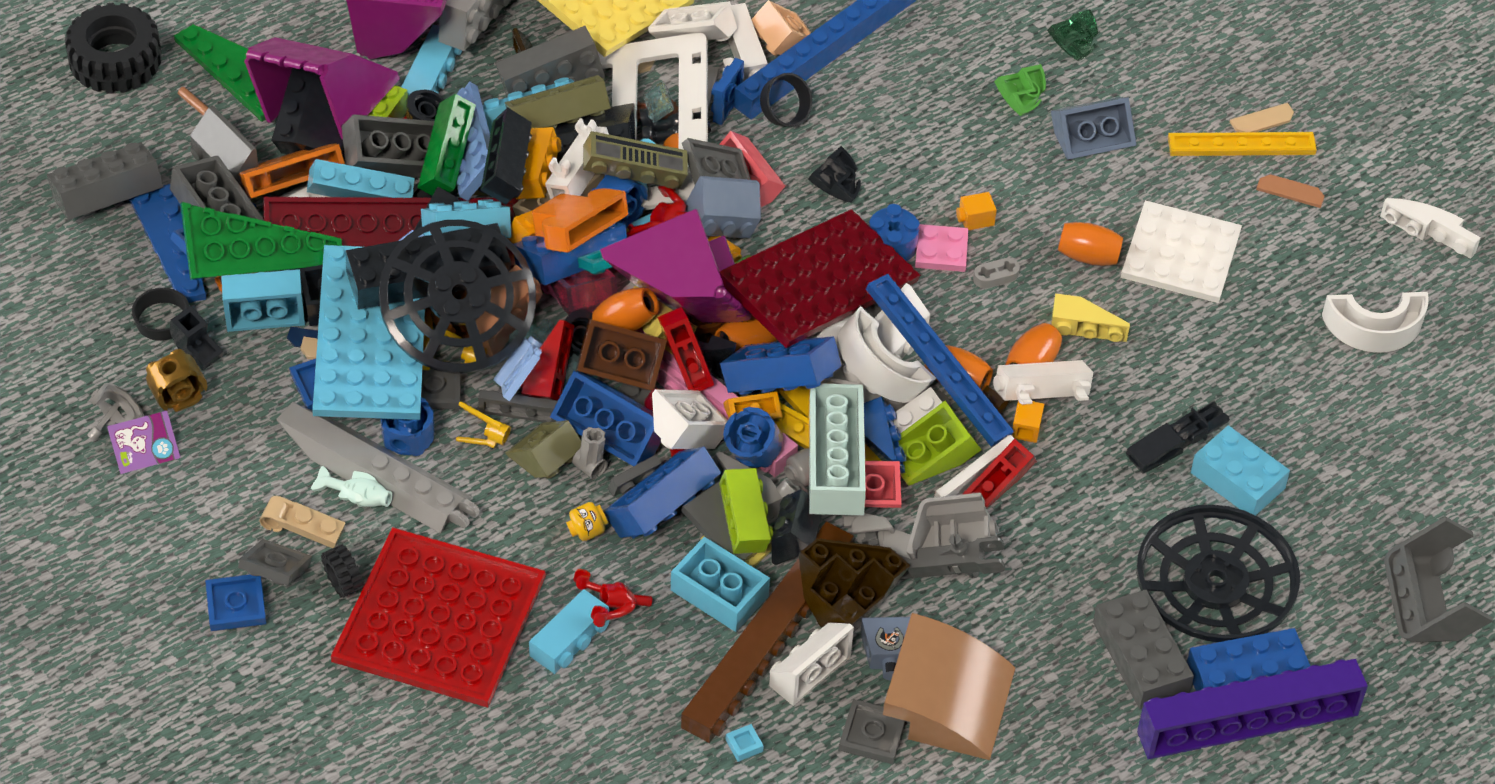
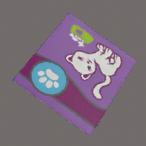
[107,411,180,474]

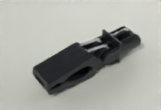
[1126,401,1230,474]

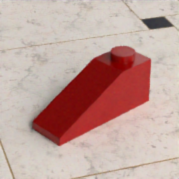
[657,307,714,391]
[521,320,574,401]
[963,438,1037,509]

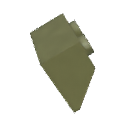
[505,420,581,479]

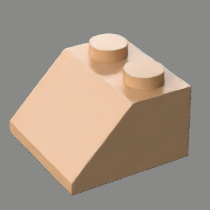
[751,0,811,56]

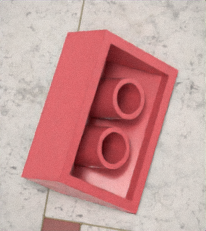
[720,131,785,207]
[865,461,902,508]

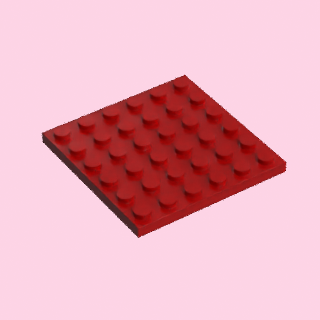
[331,527,546,708]

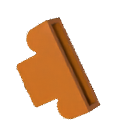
[239,144,345,198]
[532,188,628,253]

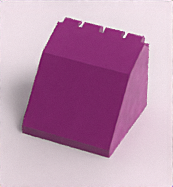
[346,0,447,60]
[244,37,400,140]
[600,209,752,322]

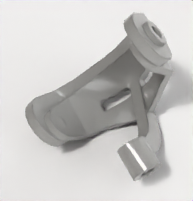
[87,383,144,441]

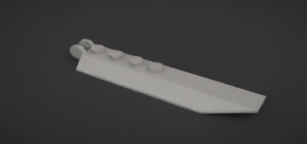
[277,402,480,533]

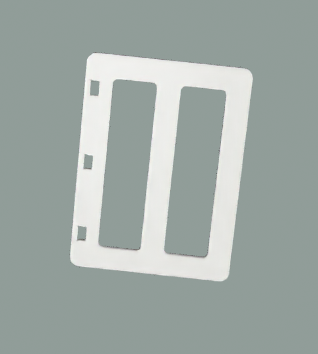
[597,32,708,210]

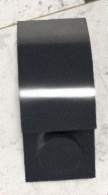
[170,306,224,370]

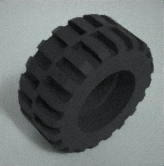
[65,3,162,94]

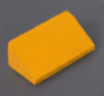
[723,392,783,419]

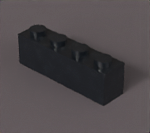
[481,107,532,205]

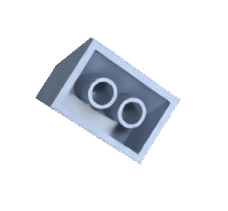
[1051,97,1136,159]
[685,176,761,238]

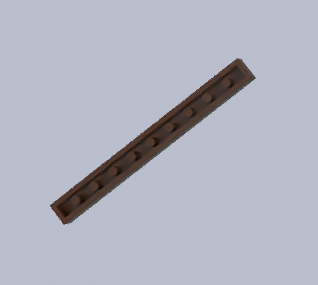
[681,521,854,743]

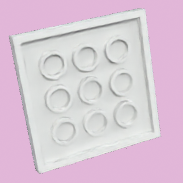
[1121,200,1242,303]

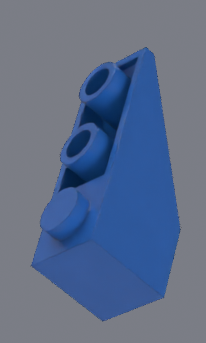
[864,396,906,474]

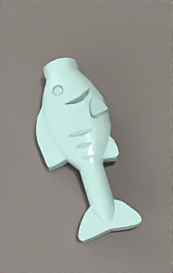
[311,466,392,507]

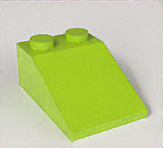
[898,401,982,486]

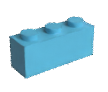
[529,589,609,674]

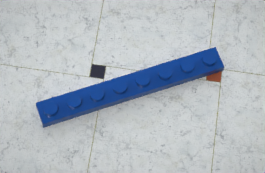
[866,274,1014,447]

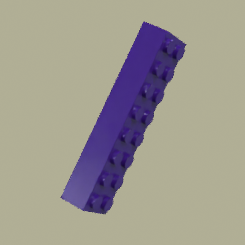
[1137,659,1368,760]

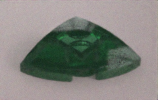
[1047,9,1098,61]

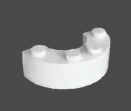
[1322,292,1428,353]
[837,306,936,403]

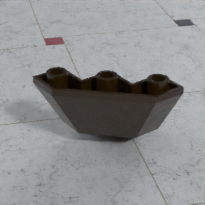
[798,538,910,633]

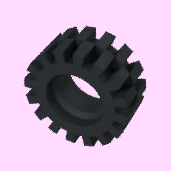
[321,544,364,598]

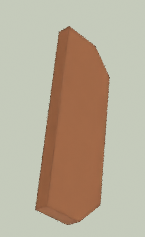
[1256,174,1324,208]

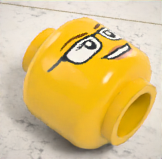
[566,502,608,541]

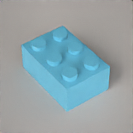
[421,199,511,238]
[221,269,305,332]
[1191,425,1290,516]
[671,537,770,632]

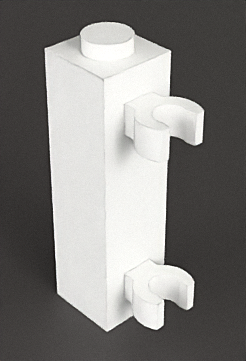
[723,3,768,81]
[545,118,609,199]
[993,360,1093,405]

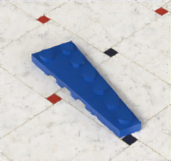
[129,184,206,303]

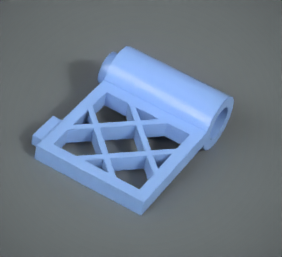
[493,336,543,401]

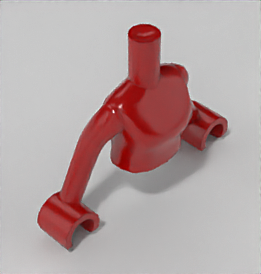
[626,186,687,238]
[573,569,652,627]

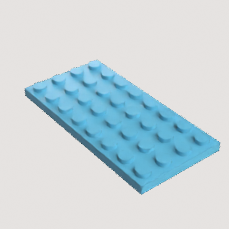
[313,245,425,420]

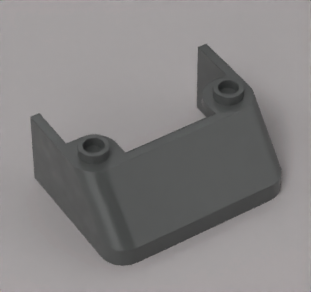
[1384,516,1493,642]

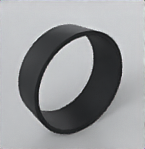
[760,73,812,126]
[132,288,189,341]

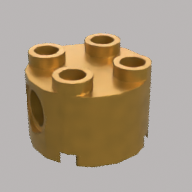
[146,349,208,412]

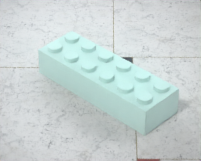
[809,384,866,515]

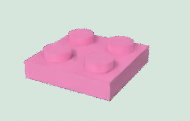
[915,224,968,272]

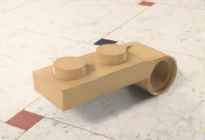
[259,496,345,548]

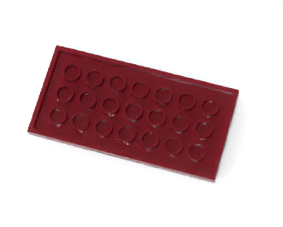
[719,209,921,348]

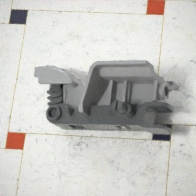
[844,493,1005,579]

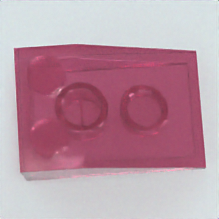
[550,269,618,315]

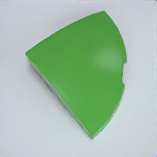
[994,64,1046,116]

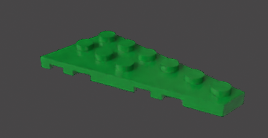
[174,24,266,122]
[180,202,342,280]

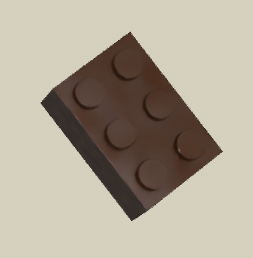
[576,319,667,391]

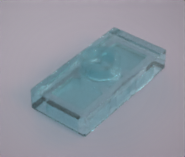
[643,81,674,123]

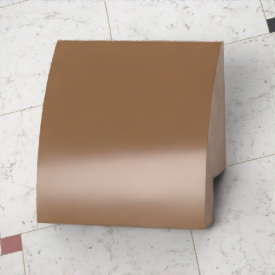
[883,613,1015,760]

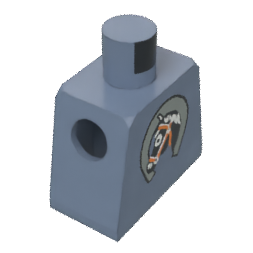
[860,617,910,680]

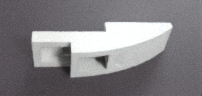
[1380,198,1481,259]

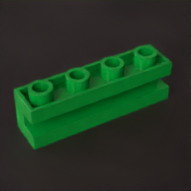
[417,94,476,196]

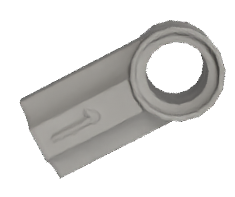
[572,427,608,480]

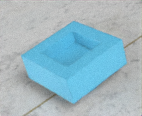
[726,724,764,762]

